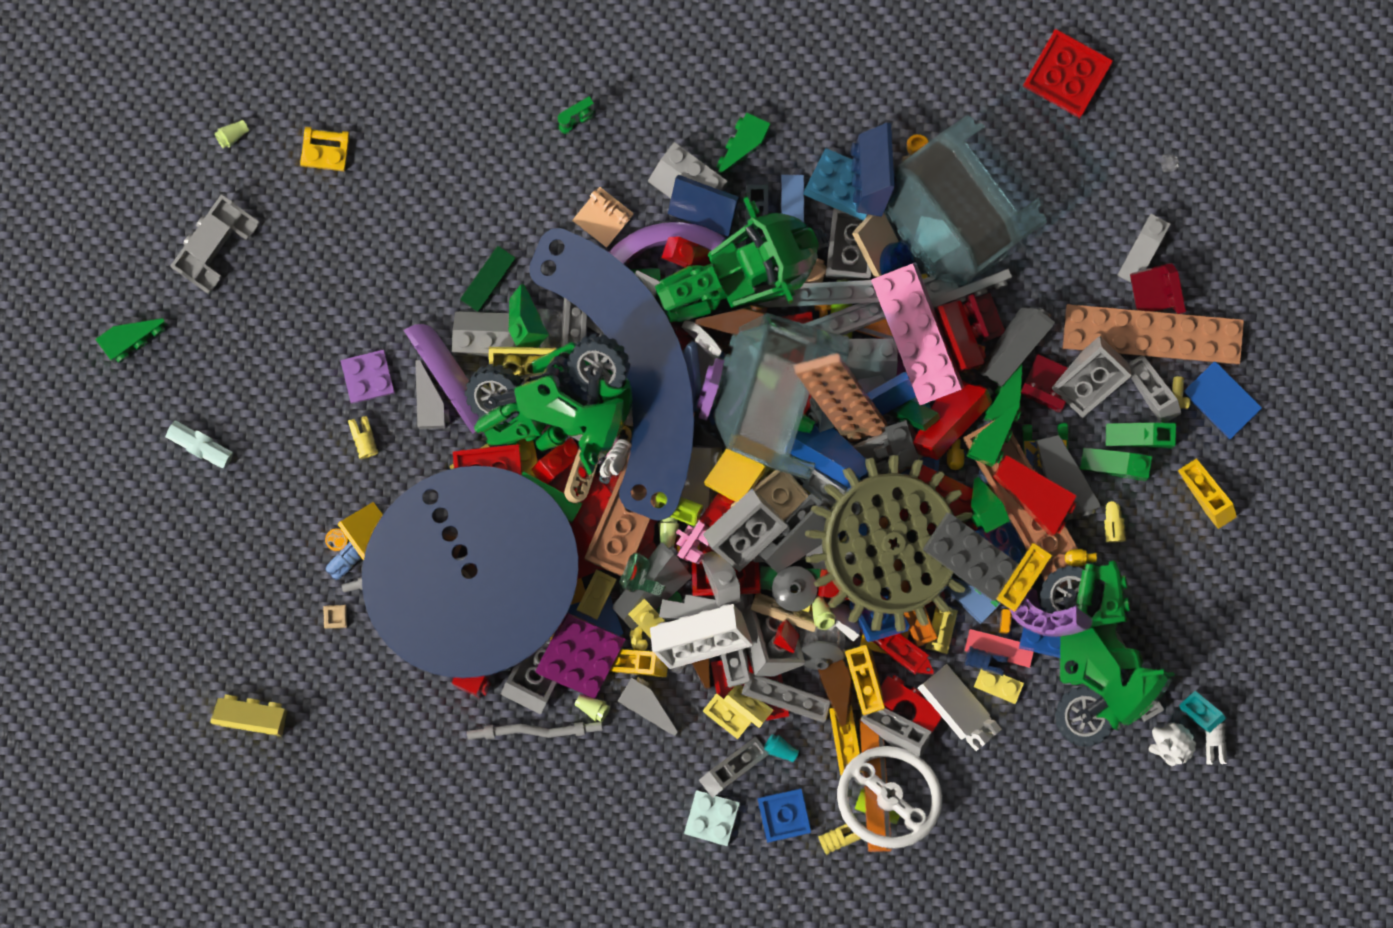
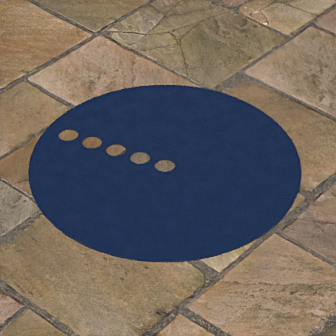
[362,466,578,678]

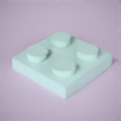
[684,790,739,846]

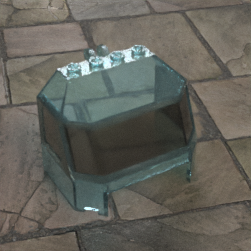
[885,115,1047,286]
[711,313,849,480]

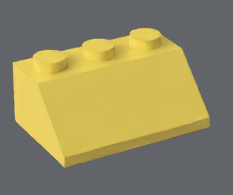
[489,347,556,388]
[211,695,287,736]

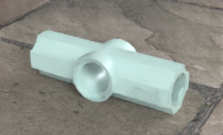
[166,421,233,469]

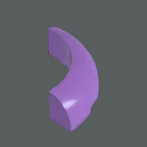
[609,222,727,266]
[404,324,479,434]
[1009,587,1092,637]

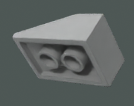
[1052,336,1132,418]
[501,639,557,714]

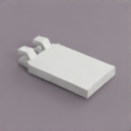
[918,664,1002,751]

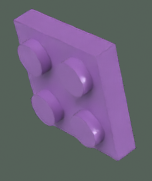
[341,350,394,404]
[697,358,724,420]

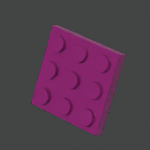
[535,613,625,699]

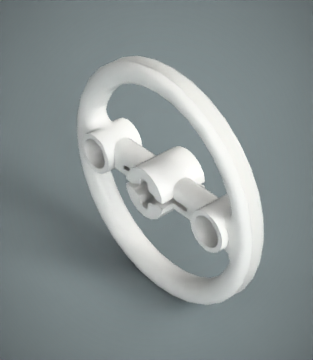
[837,746,942,848]

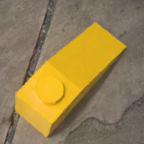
[1178,458,1237,529]
[845,645,885,715]
[609,649,668,677]

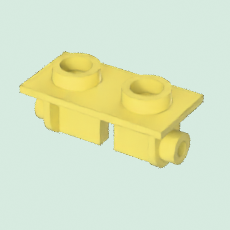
[926,607,958,654]

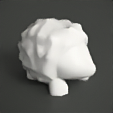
[1148,722,1196,766]

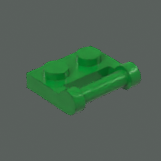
[558,96,595,134]

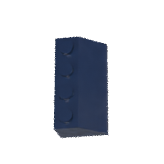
[851,123,894,217]

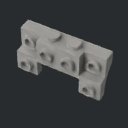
[170,194,260,294]

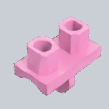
[676,521,710,564]

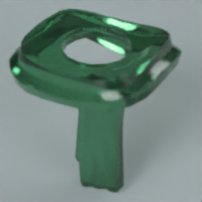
[620,552,666,597]

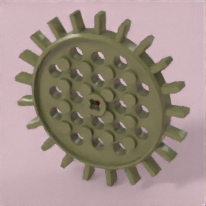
[805,455,972,632]

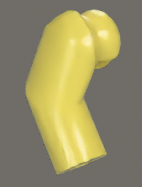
[1172,376,1190,410]
[630,626,648,651]

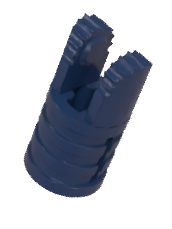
[964,646,1008,676]

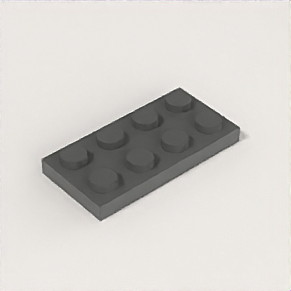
[922,513,1019,601]

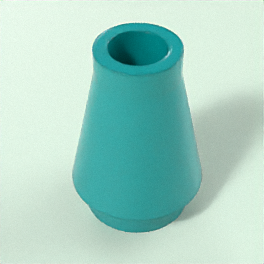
[764,734,799,763]

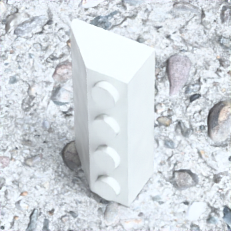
[650,604,753,669]

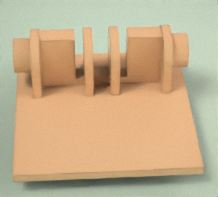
[572,187,634,248]

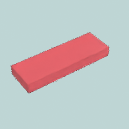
[964,629,1033,668]

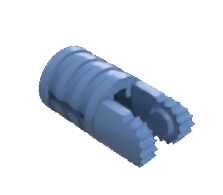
[325,541,361,580]

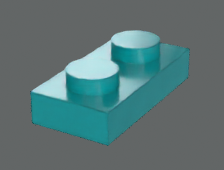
[1179,691,1226,733]

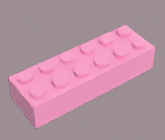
[871,262,964,405]

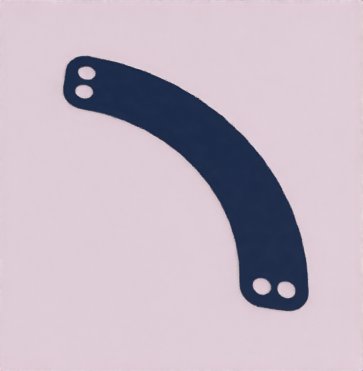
[529,228,694,520]

